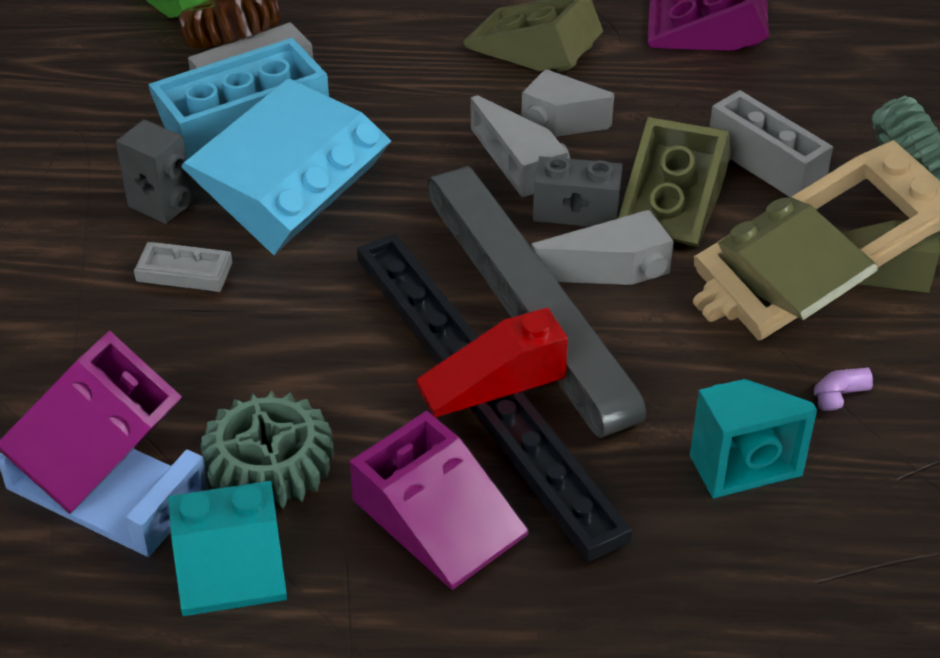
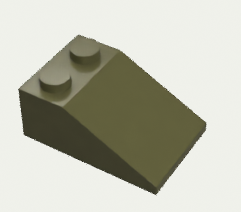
[463,0,603,72]
[618,117,731,247]
[718,197,878,320]

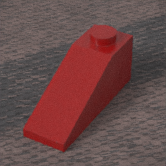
[416,307,568,418]

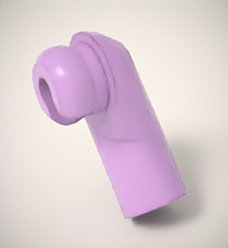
[814,367,873,411]

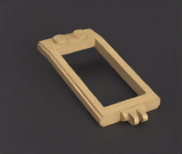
[693,140,940,341]

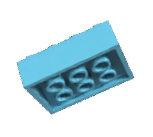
[181,78,391,255]

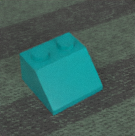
[690,379,817,499]
[168,481,287,616]

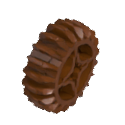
[179,0,281,49]

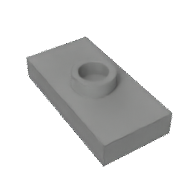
[134,242,233,292]

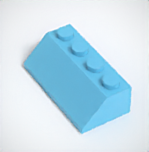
[148,38,329,160]

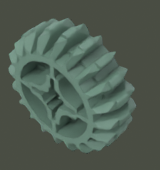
[872,95,940,181]
[200,390,334,509]

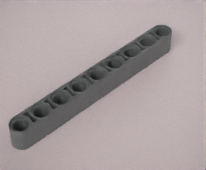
[427,166,646,438]

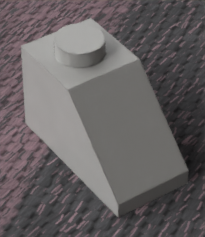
[521,69,614,137]

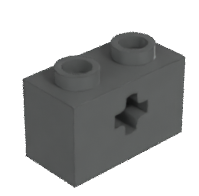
[116,119,193,224]
[533,156,623,227]

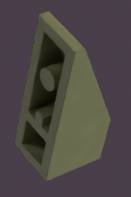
[842,220,940,293]

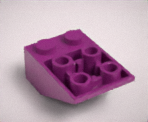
[0,330,182,514]
[350,410,528,590]

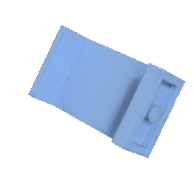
[0,449,209,557]

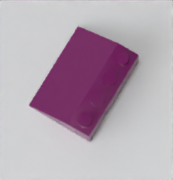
[648,0,769,51]

